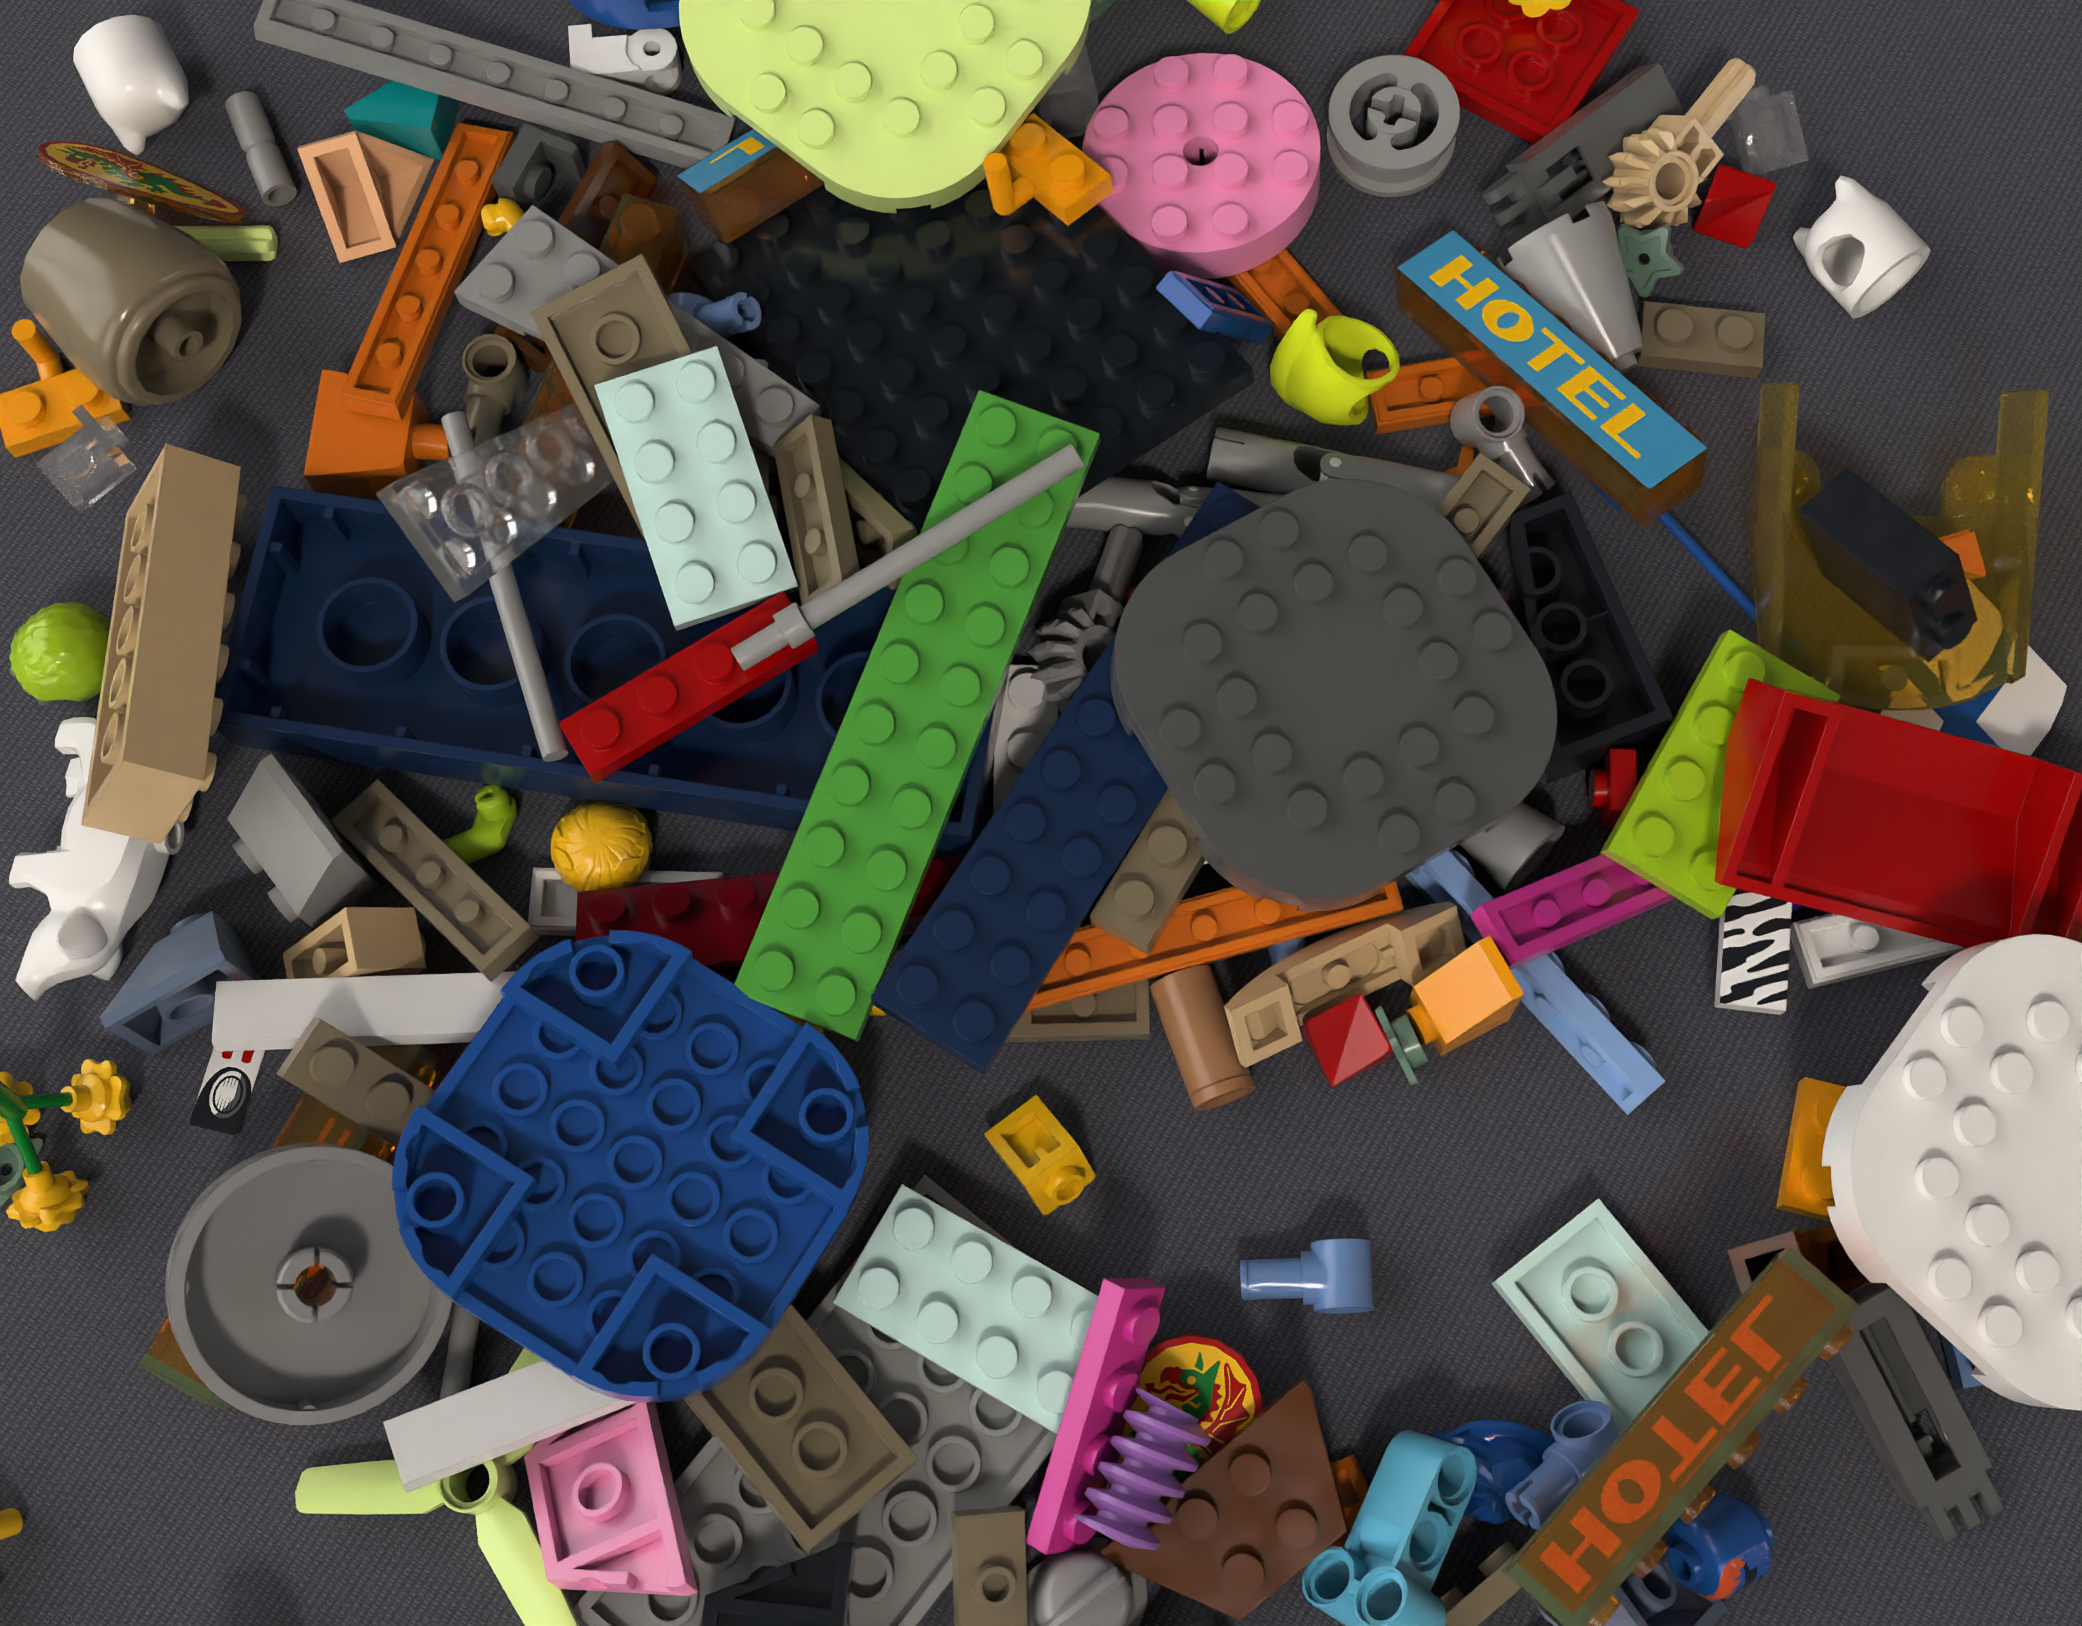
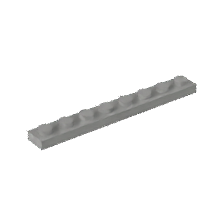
[254,0,736,169]

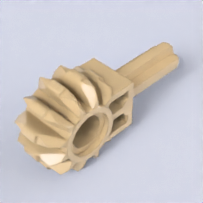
[1602,58,1756,230]

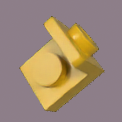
[984,1095,1096,1215]

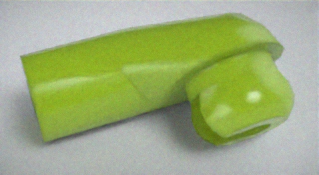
[442,785,517,864]

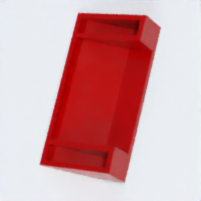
[1714,678,2082,948]

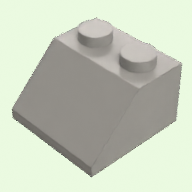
[227,753,379,930]

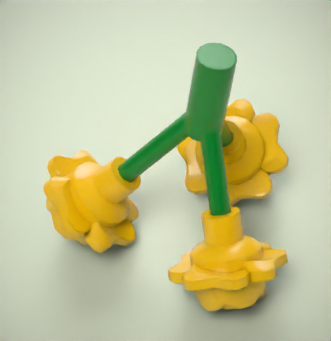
[0,1059,132,1232]

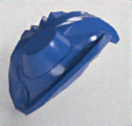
[1433,1420,1555,1526]

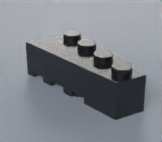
[1509,492,1673,784]

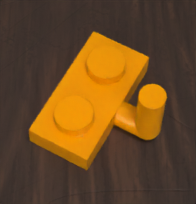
[983,113,1114,226]
[0,319,131,458]
[1776,1077,1846,1223]

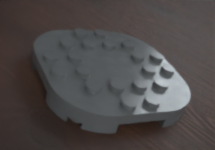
[1110,479,1557,912]

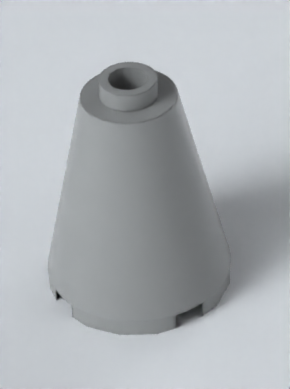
[1496,201,1645,374]

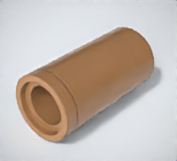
[1149,964,1256,1111]

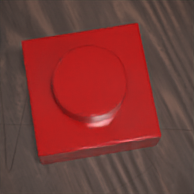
[1588,748,1637,829]

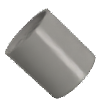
[1450,386,1556,505]

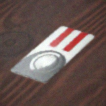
[190,1048,265,1135]

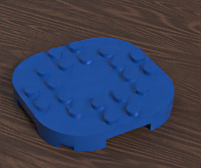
[392,930,869,1403]

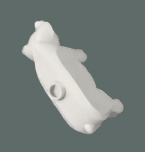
[9,717,184,1002]

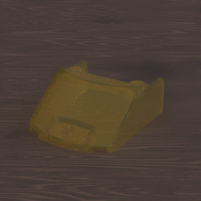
[1747,383,2049,710]

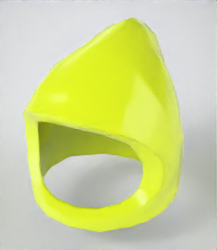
[1270,308,1400,426]

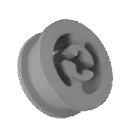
[1326,55,1460,197]

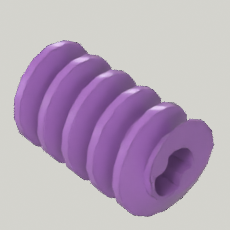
[1073,1387,1212,1551]

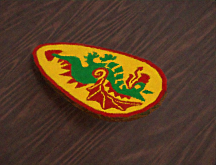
[37,141,246,224]
[1109,1333,1263,1572]

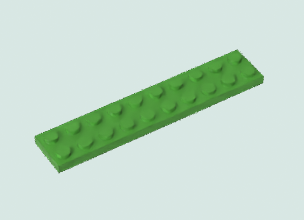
[735,390,1100,1042]

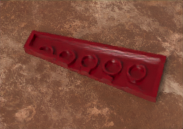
[575,854,963,977]

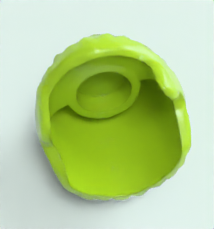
[9,602,111,702]

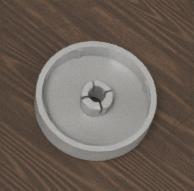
[165,1142,452,1425]

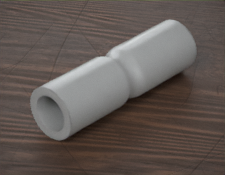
[225,91,297,206]

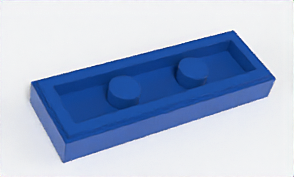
[1156,271,1275,344]

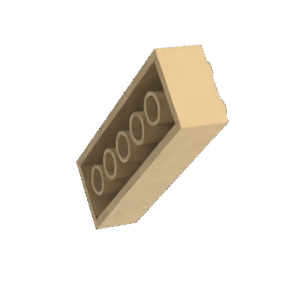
[81,443,246,844]

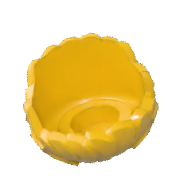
[550,802,653,892]

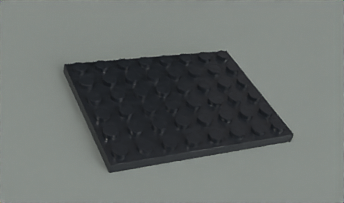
[685,177,1254,535]

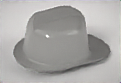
[1027,1537,1147,1626]

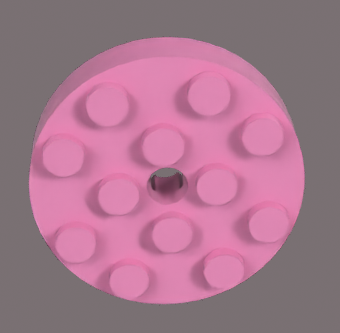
[1082,53,1321,279]

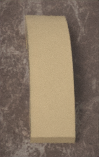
[1224,901,1466,1068]

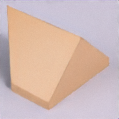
[297,131,435,263]

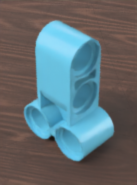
[1302,1430,1477,1626]

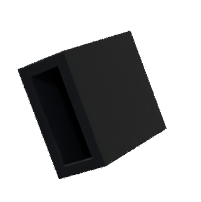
[1797,468,1978,663]

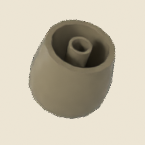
[20,197,242,407]

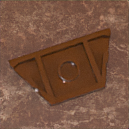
[1100,1375,1347,1621]

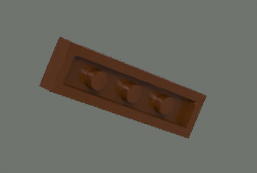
[493,141,658,372]

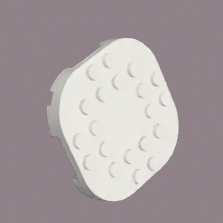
[1822,934,2082,1410]

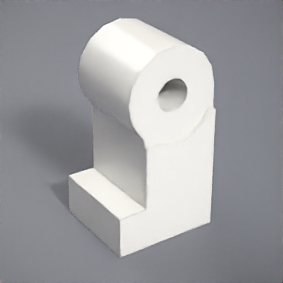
[568,24,683,96]

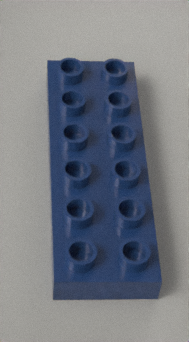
[214,485,1010,857]

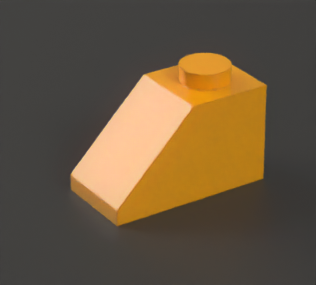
[1406,935,1524,1056]

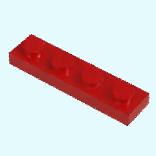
[558,591,819,783]

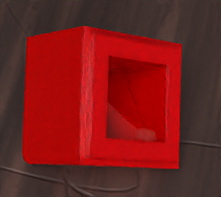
[1692,164,1777,248]
[1300,992,1393,1089]

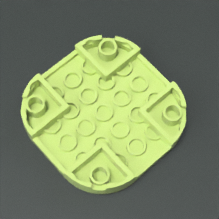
[679,0,1091,213]

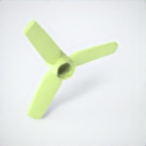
[295,1348,579,1626]

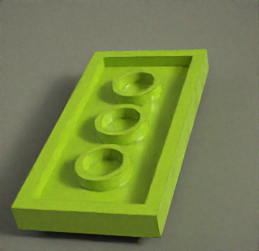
[1600,629,1841,920]

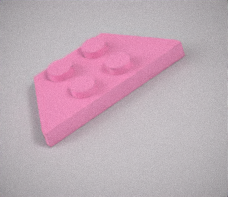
[524,1402,698,1596]

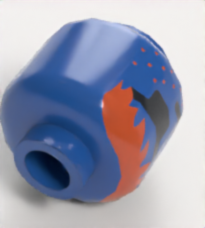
[1666,1494,1774,1601]

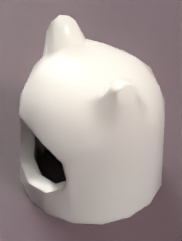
[73,15,189,155]
[1793,175,1931,319]

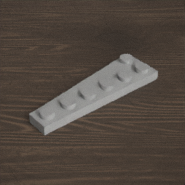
[454,205,822,457]

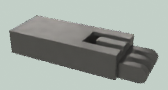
[1482,63,1685,246]
[1818,1281,2003,1545]

